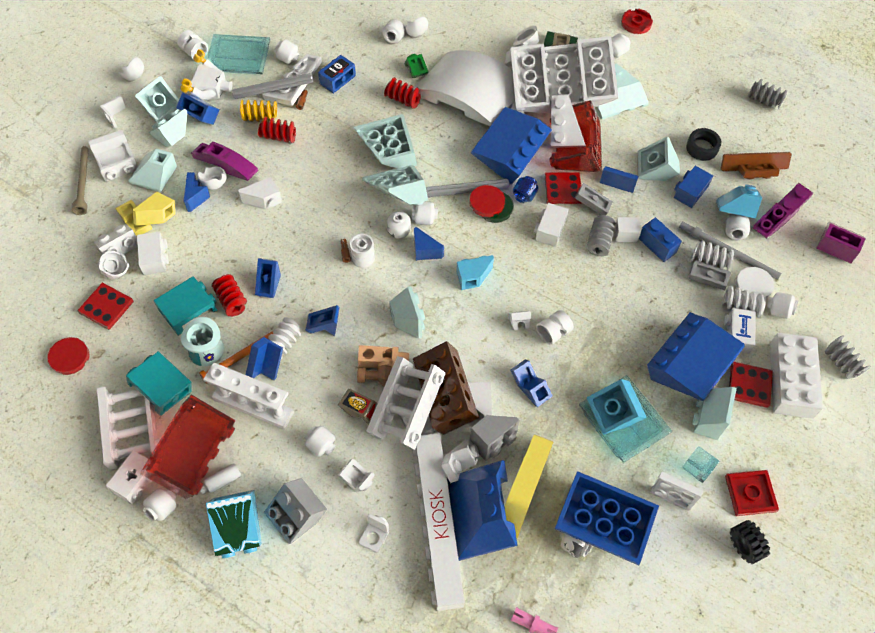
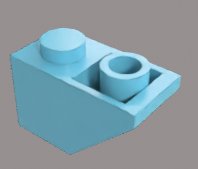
[456,255,494,290]

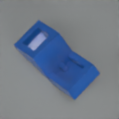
[510,359,553,407]

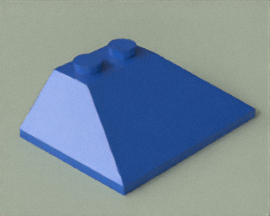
[447,460,518,561]

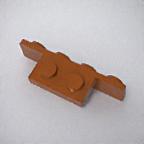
[721,152,792,179]

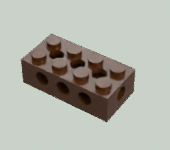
[413,341,479,435]

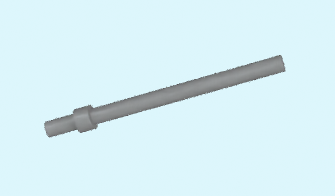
[679,221,782,280]

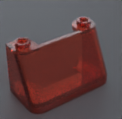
[549,100,602,172]

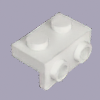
[94,224,138,255]

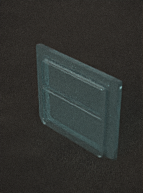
[207,34,270,74]
[579,375,672,463]

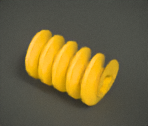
[240,99,277,122]

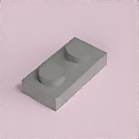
[575,183,613,215]
[689,260,731,290]

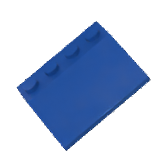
[470,107,552,185]
[647,312,745,401]
[555,471,659,566]

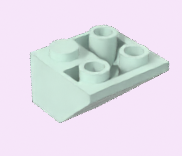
[149,109,187,147]
[128,148,177,193]
[389,286,425,338]

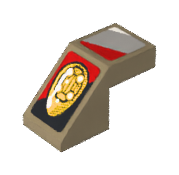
[338,389,378,425]

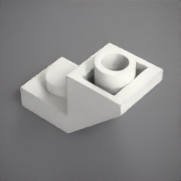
[441,438,479,483]

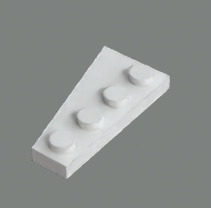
[263,54,322,106]

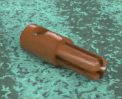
[296,90,308,110]
[340,239,351,263]

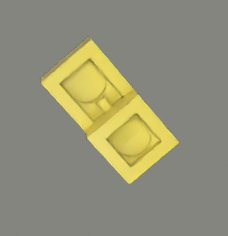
[115,200,152,237]

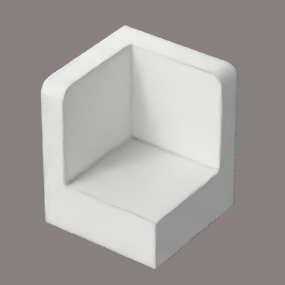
[614,217,641,243]

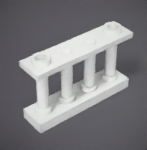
[366,356,445,450]
[203,363,294,430]
[97,387,163,470]

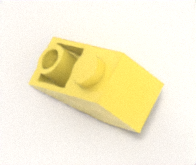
[133,192,175,225]

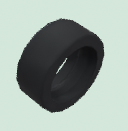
[686,128,722,161]

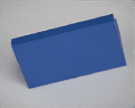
[600,166,639,193]
[245,337,283,380]

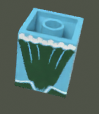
[206,490,262,558]

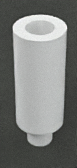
[198,463,241,494]

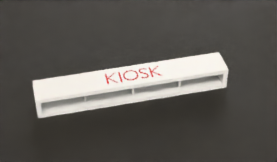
[412,433,465,611]

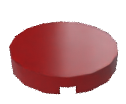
[621,9,653,34]
[469,185,505,217]
[48,337,90,375]

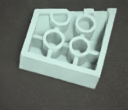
[589,63,649,119]
[354,114,417,169]
[362,165,428,205]

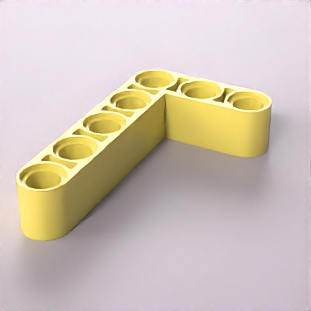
[505,434,553,538]

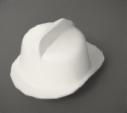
[512,26,539,46]

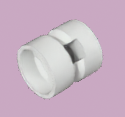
[177,30,208,60]
[349,233,375,268]
[537,310,574,345]

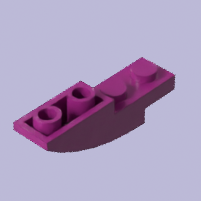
[191,142,259,181]
[752,183,813,239]

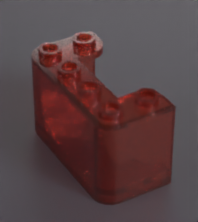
[140,394,236,499]

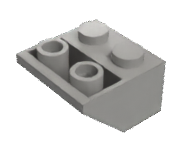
[470,415,520,461]
[264,478,327,544]

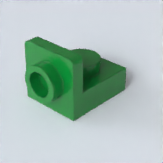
[404,54,428,78]

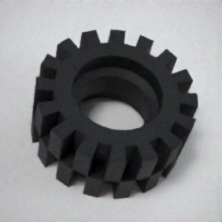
[730,520,770,564]

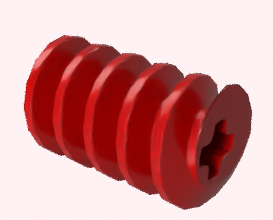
[384,77,421,109]
[258,117,296,143]
[211,274,247,317]

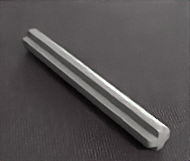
[232,73,313,99]
[426,179,509,197]

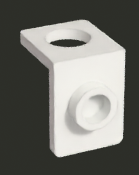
[100,96,126,128]
[359,514,389,553]

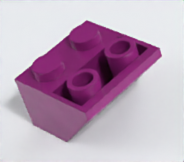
[816,221,866,264]

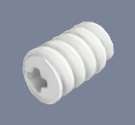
[691,240,734,271]
[722,286,767,318]
[268,317,301,360]

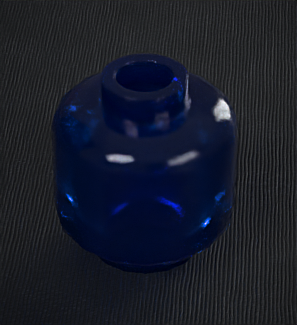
[513,176,539,203]

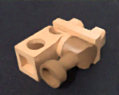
[357,345,409,387]

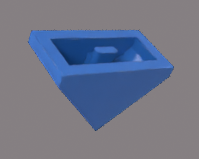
[414,227,444,261]
[255,258,281,298]

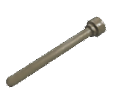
[71,146,89,215]

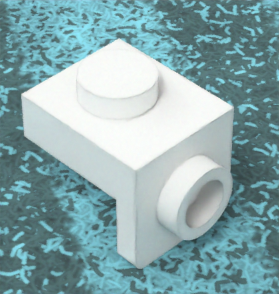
[338,459,375,492]

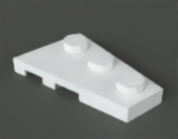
[551,95,586,148]

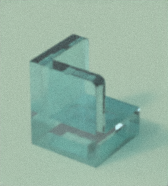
[682,446,720,483]

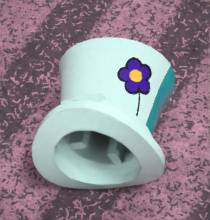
[181,317,224,366]

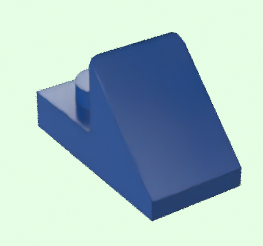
[184,172,210,212]
[305,305,340,336]

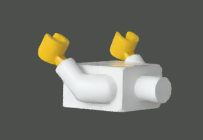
[180,49,232,101]

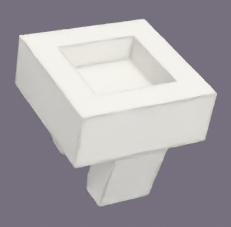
[508,311,531,330]

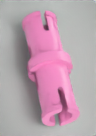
[511,607,558,633]

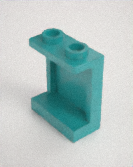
[153,276,217,336]
[126,351,192,416]

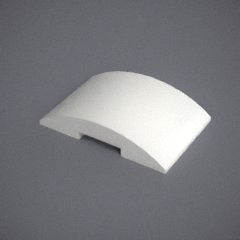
[510,36,619,113]
[413,50,515,126]

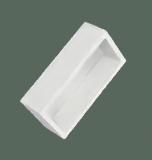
[770,333,823,419]

